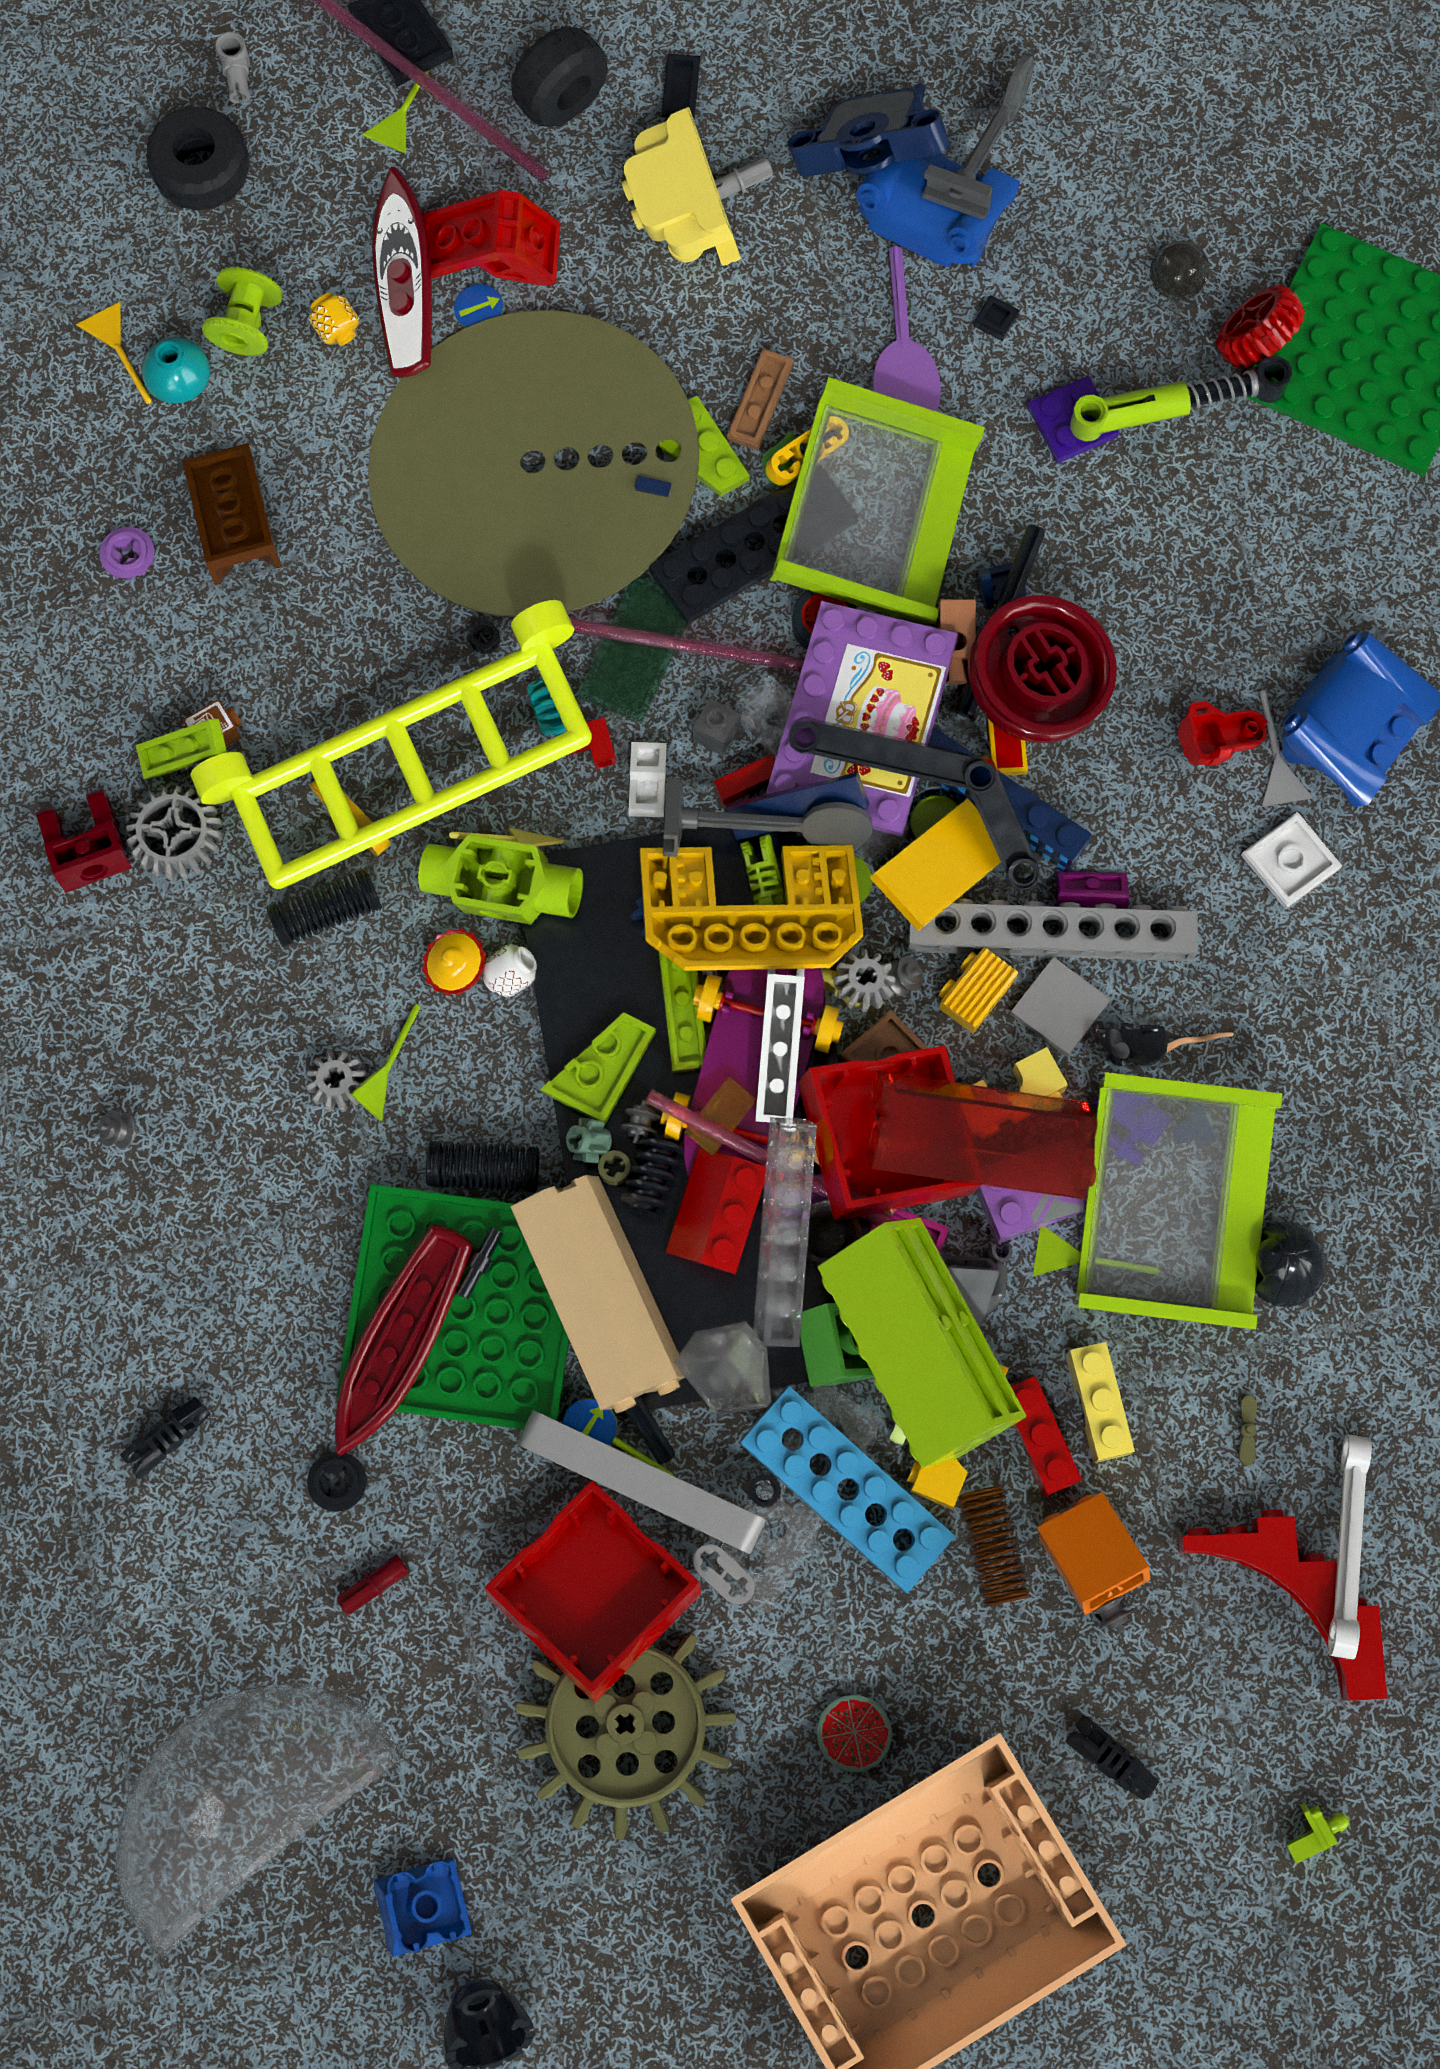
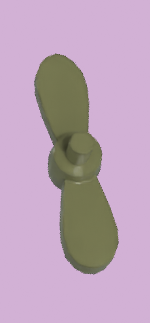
[1238,1395,1257,1466]

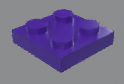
[1027,376,1119,464]

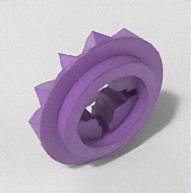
[99,527,156,581]

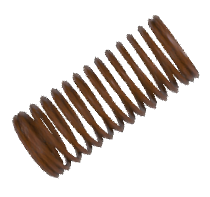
[958,1485,1030,1607]

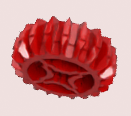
[1216,284,1306,370]

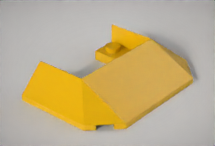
[640,845,863,971]

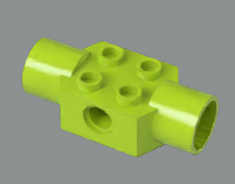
[418,834,583,925]

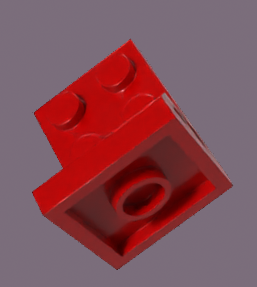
[423,190,561,286]

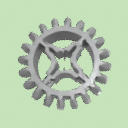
[126,785,223,880]

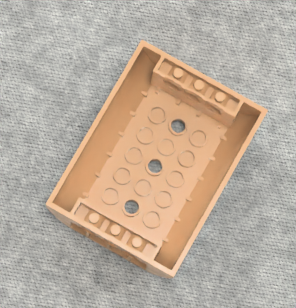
[730,1733,1126,2069]

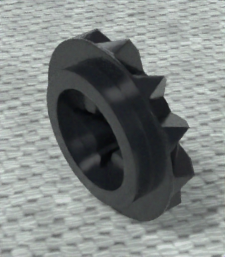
[307,1452,368,1512]

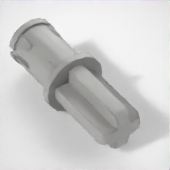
[714,158,773,200]

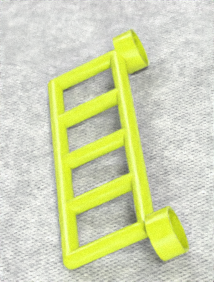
[190,600,592,889]

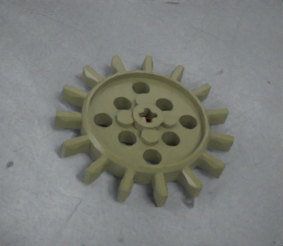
[516,1634,736,1840]

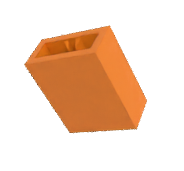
[1037,1492,1151,1616]

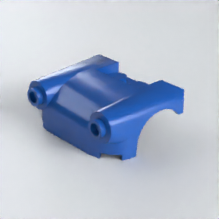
[856,154,1020,268]
[1280,631,1440,807]

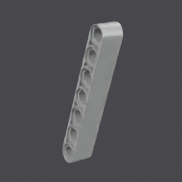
[517,1410,766,1554]

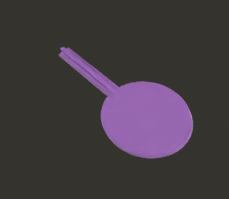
[873,246,941,412]

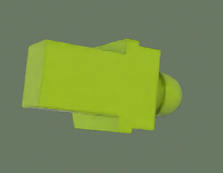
[1286,1802,1349,1864]

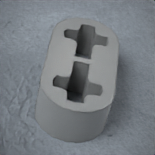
[693,1544,755,1605]

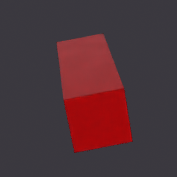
[713,753,776,806]

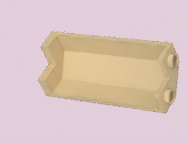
[511,1175,689,1413]

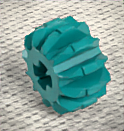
[527,677,566,736]

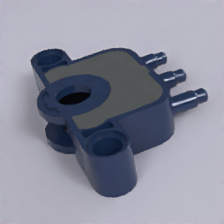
[787,83,950,177]

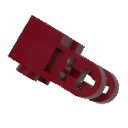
[36,788,132,893]

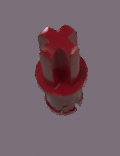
[337,1554,410,1615]

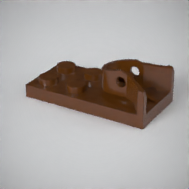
[183,443,282,586]

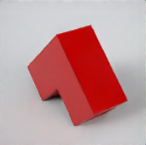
[565,718,616,769]

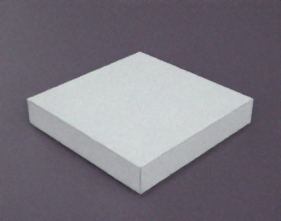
[1241,812,1342,909]

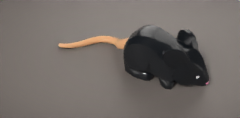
[1096,1023,1234,1067]

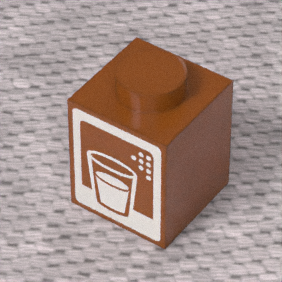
[182,699,242,747]

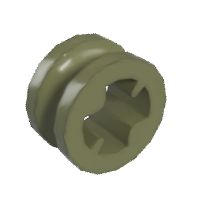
[598,1150,631,1186]

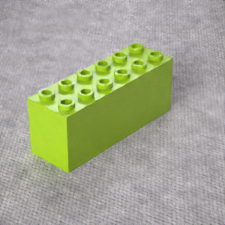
[817,1218,1027,1469]

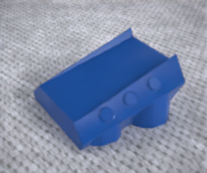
[374,1857,472,1957]

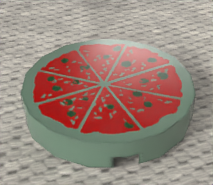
[816,1695,892,1773]

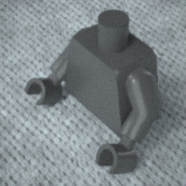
[941,1242,1013,1326]

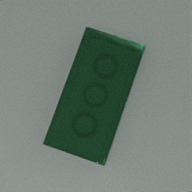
[578,577,688,724]

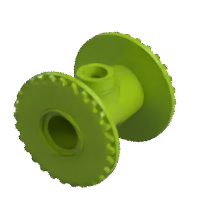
[202,267,283,356]

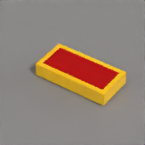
[987,718,1028,775]

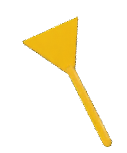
[76,302,152,404]

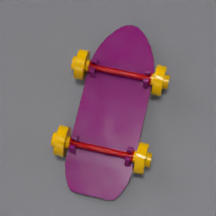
[660,968,844,1188]

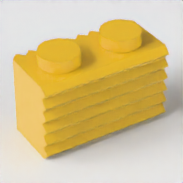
[938,947,1018,1034]

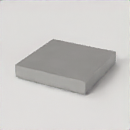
[1010,957,1111,1057]

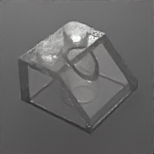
[674,1321,771,1416]

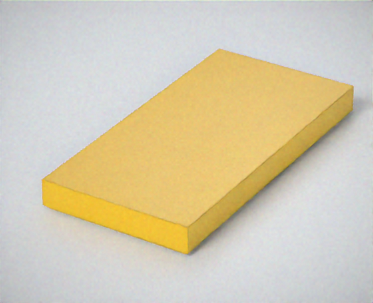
[870,798,1001,931]

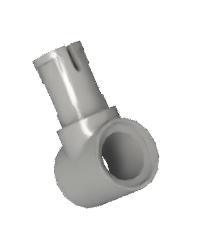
[215,32,250,103]

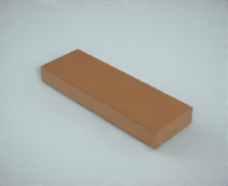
[727,349,794,451]

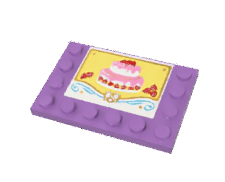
[765,601,958,836]

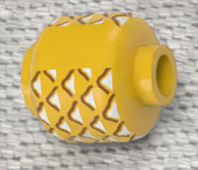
[309,292,359,346]

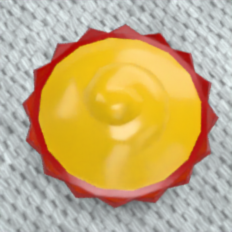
[422,928,486,996]

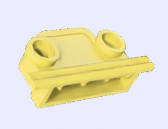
[621,107,741,266]

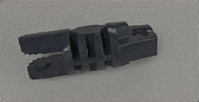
[120,1397,211,1479]
[1066,1715,1159,1800]

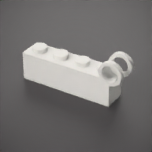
[755,969,805,1124]

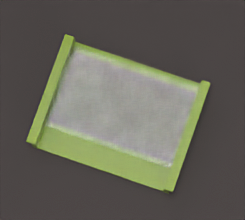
[770,377,985,627]
[1075,1072,1283,1330]

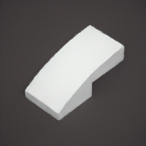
[628,742,667,817]

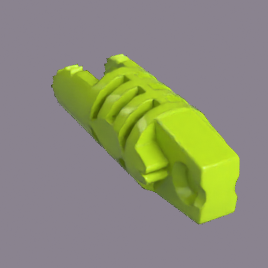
[740,834,786,905]

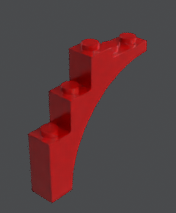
[1178,1509,1388,1701]

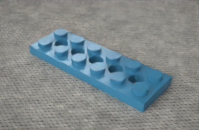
[738,1386,955,1594]

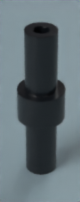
[456,1227,503,1299]

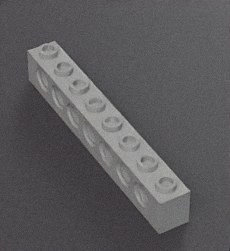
[908,899,1198,962]

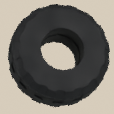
[511,26,608,127]
[146,106,250,210]

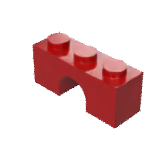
[1011,1376,1082,1498]

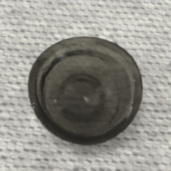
[1150,241,1210,300]
[797,1200,862,1263]

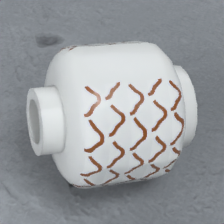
[483,944,537,997]

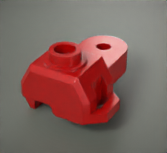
[1177,701,1268,766]

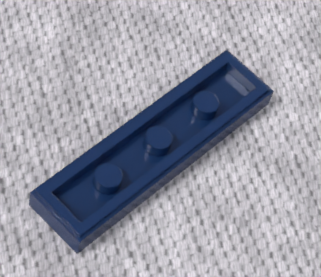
[724,772,870,841]

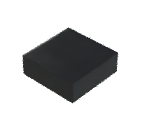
[973,295,1020,342]

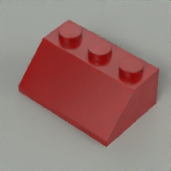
[665,1148,769,1275]

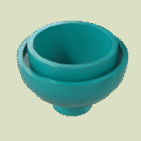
[142,337,210,404]

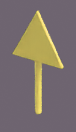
[449,827,565,847]

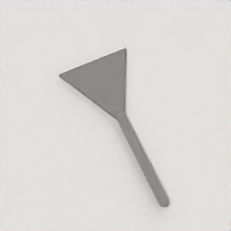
[1260,690,1313,807]

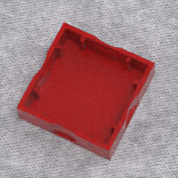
[798,1045,984,1221]
[484,1480,701,1703]

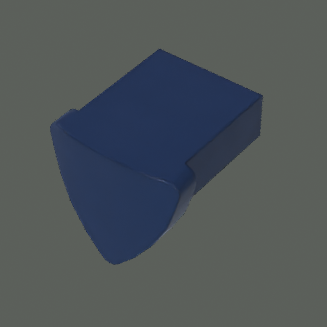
[976,563,1027,610]

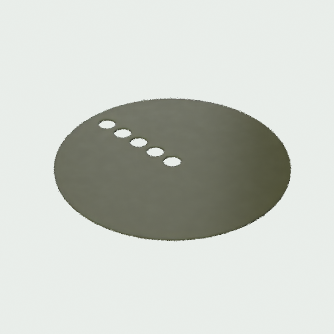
[368,310,699,618]

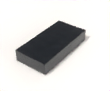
[662,54,701,120]

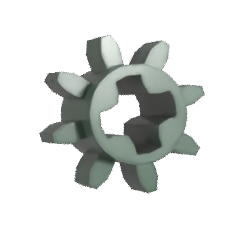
[566,1118,612,1163]

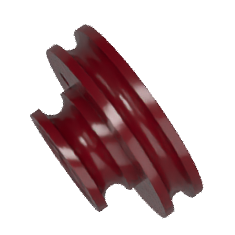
[968,595,1117,743]

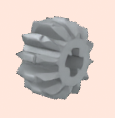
[833,949,896,1013]
[306,1051,368,1112]

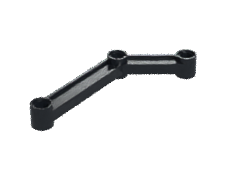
[788,716,1040,890]

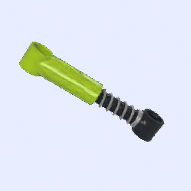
[1070,356,1292,441]

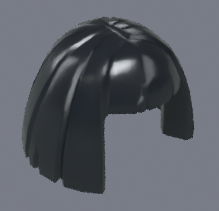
[1255,1222,1326,1307]
[443,1979,535,2069]

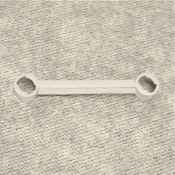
[1328,1434,1372,1660]

